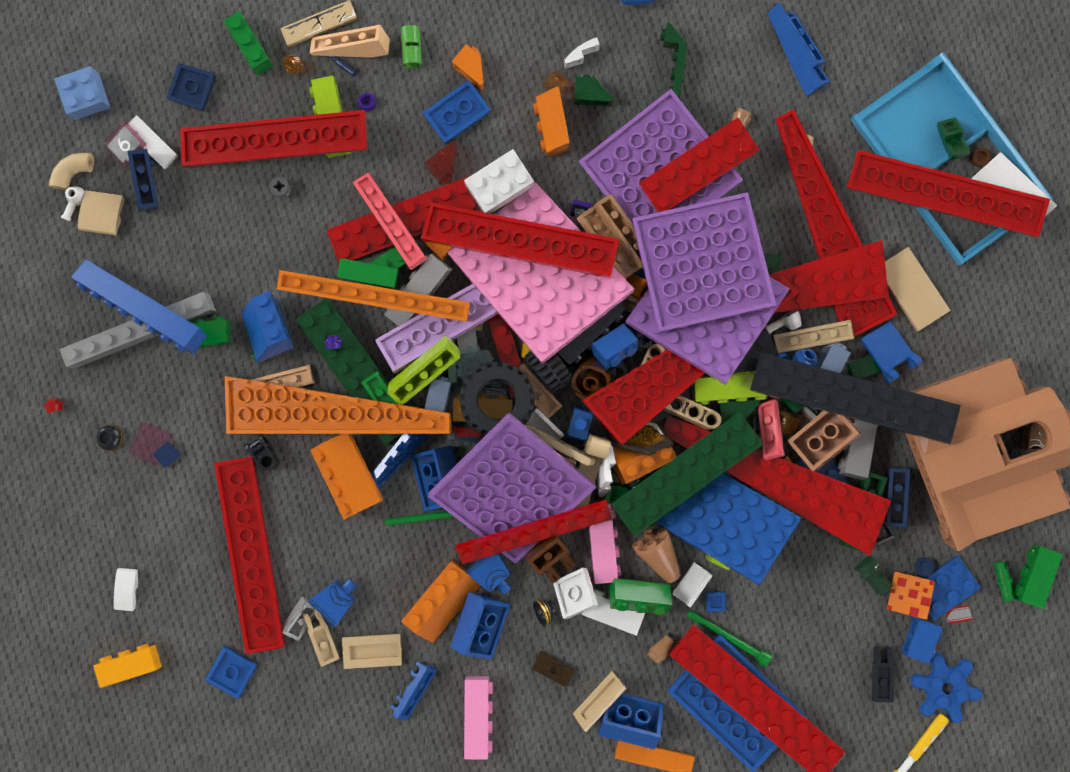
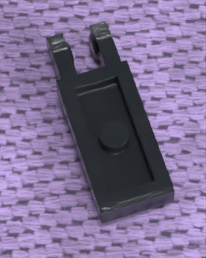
[872,646,894,703]

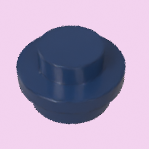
[915,557,935,577]

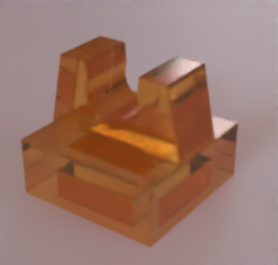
[543,71,570,93]

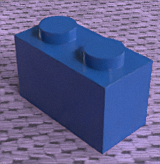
[592,324,638,370]
[901,617,942,664]

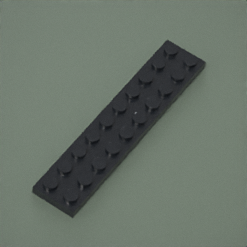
[750,353,961,445]

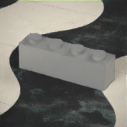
[384,254,453,326]
[838,418,877,480]

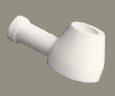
[61,186,85,221]
[765,310,801,334]

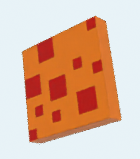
[887,571,935,620]

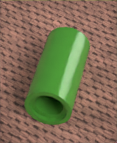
[401,25,422,69]

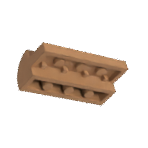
[577,194,643,279]

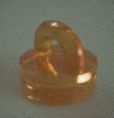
[283,54,305,74]

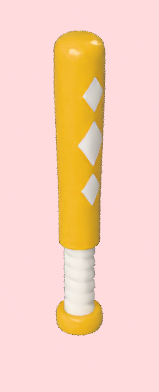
[893,714,949,772]

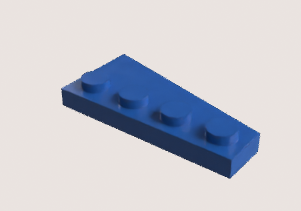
[371,434,431,488]

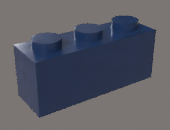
[127,149,158,212]
[886,467,911,528]

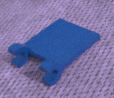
[861,321,923,384]

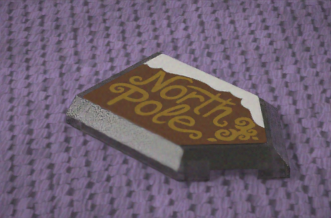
[612,422,674,456]

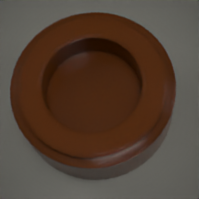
[970,147,991,167]

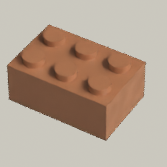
[788,411,862,471]

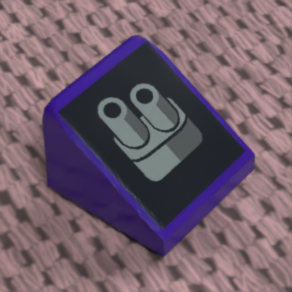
[570,200,591,218]

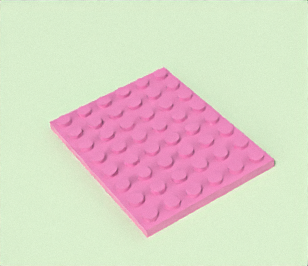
[447,183,634,364]

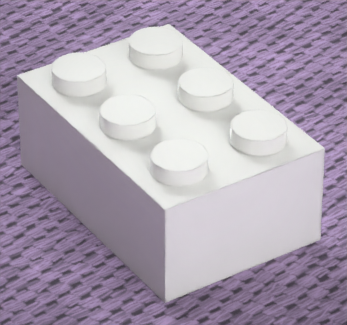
[464,149,534,214]

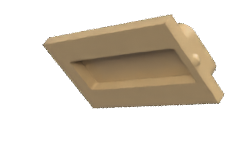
[342,633,402,669]
[573,671,626,732]

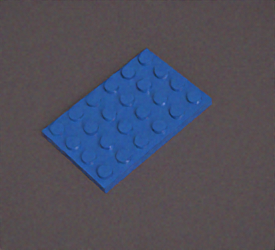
[657,474,801,586]
[667,634,806,772]

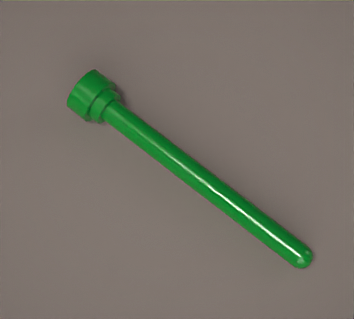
[385,511,455,526]
[687,611,773,667]

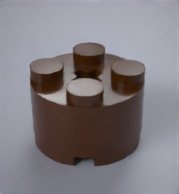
[571,356,612,400]

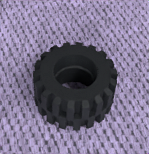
[525,351,572,394]

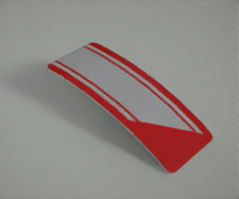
[947,605,973,624]

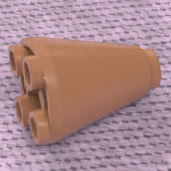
[632,528,680,583]

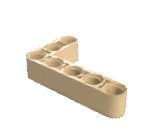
[640,344,721,430]
[574,433,611,509]

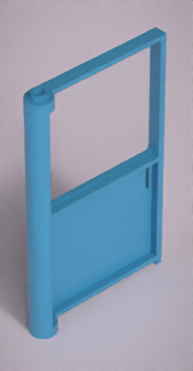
[850,52,1053,266]

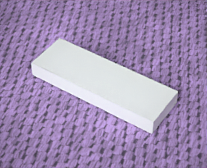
[126,115,178,169]

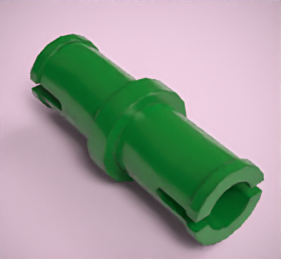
[993,561,1016,602]

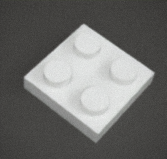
[553,568,598,619]

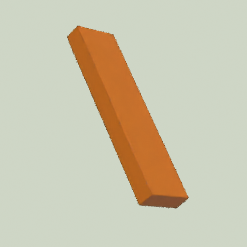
[614,741,695,772]

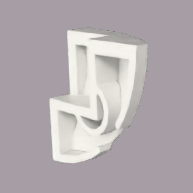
[597,446,616,497]

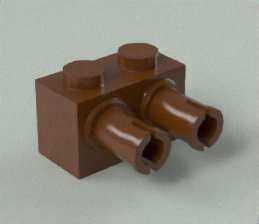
[525,535,576,583]

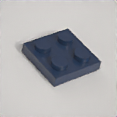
[166,62,216,112]

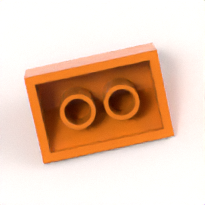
[533,87,570,157]
[612,434,677,484]

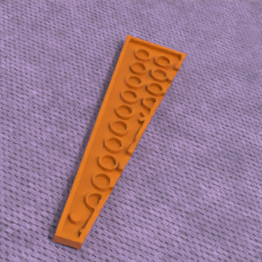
[225,376,451,434]

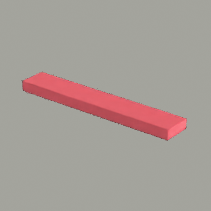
[353,172,427,270]

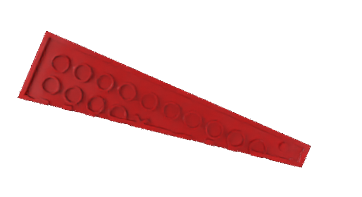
[662,416,891,556]

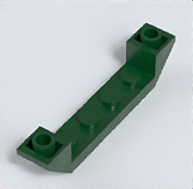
[660,23,687,100]

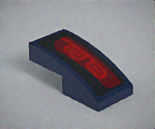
[447,421,485,443]

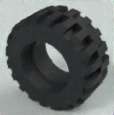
[459,362,535,436]

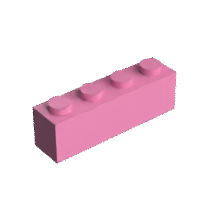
[589,503,621,584]
[464,676,493,759]

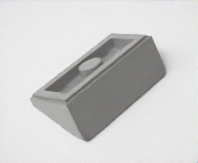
[282,596,316,641]

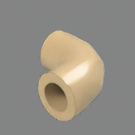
[49,153,94,190]

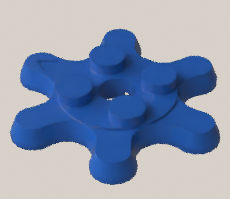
[911,652,982,723]

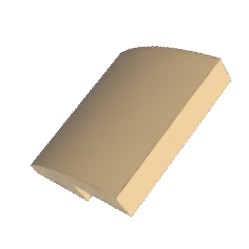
[78,190,124,236]

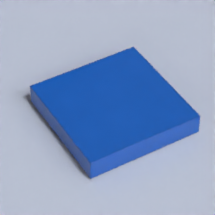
[205,646,258,699]

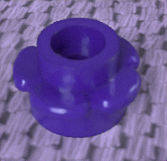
[358,93,377,112]
[323,335,343,349]

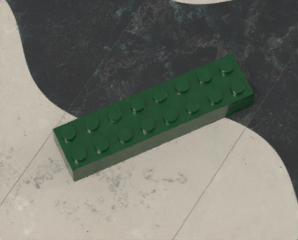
[296,298,407,445]
[611,412,764,537]

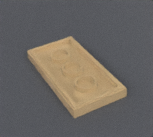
[885,247,951,331]

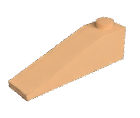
[310,25,390,58]

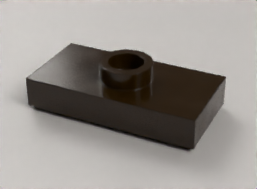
[532,651,575,687]

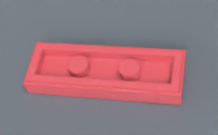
[758,399,784,460]

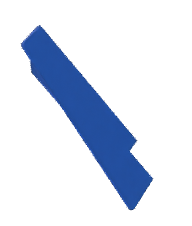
[768,3,830,96]

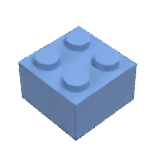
[54,66,110,120]

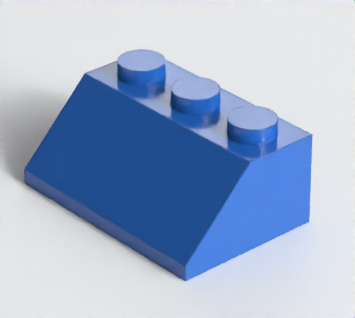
[241,291,294,363]
[411,445,457,511]
[450,592,511,659]
[598,693,664,750]

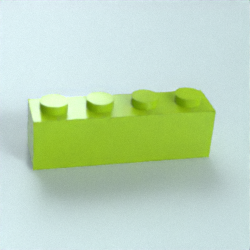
[309,76,351,158]
[388,335,460,405]
[691,371,767,405]

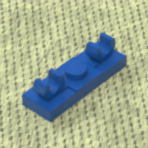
[390,662,437,720]

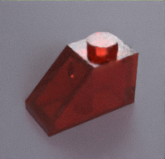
[424,140,458,185]

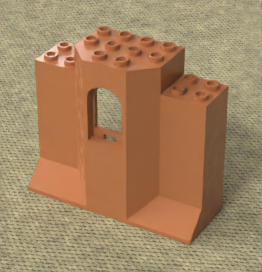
[905,358,1070,551]

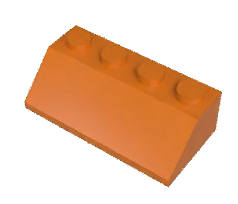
[310,434,383,519]
[401,559,481,643]

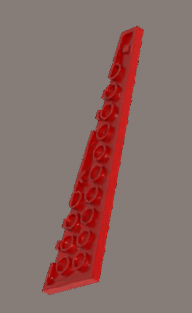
[775,109,898,341]
[769,240,889,313]
[583,278,798,445]

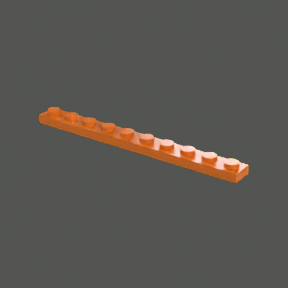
[277,270,471,322]

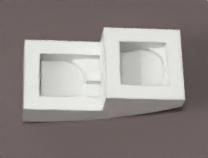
[564,37,599,69]
[114,568,138,611]

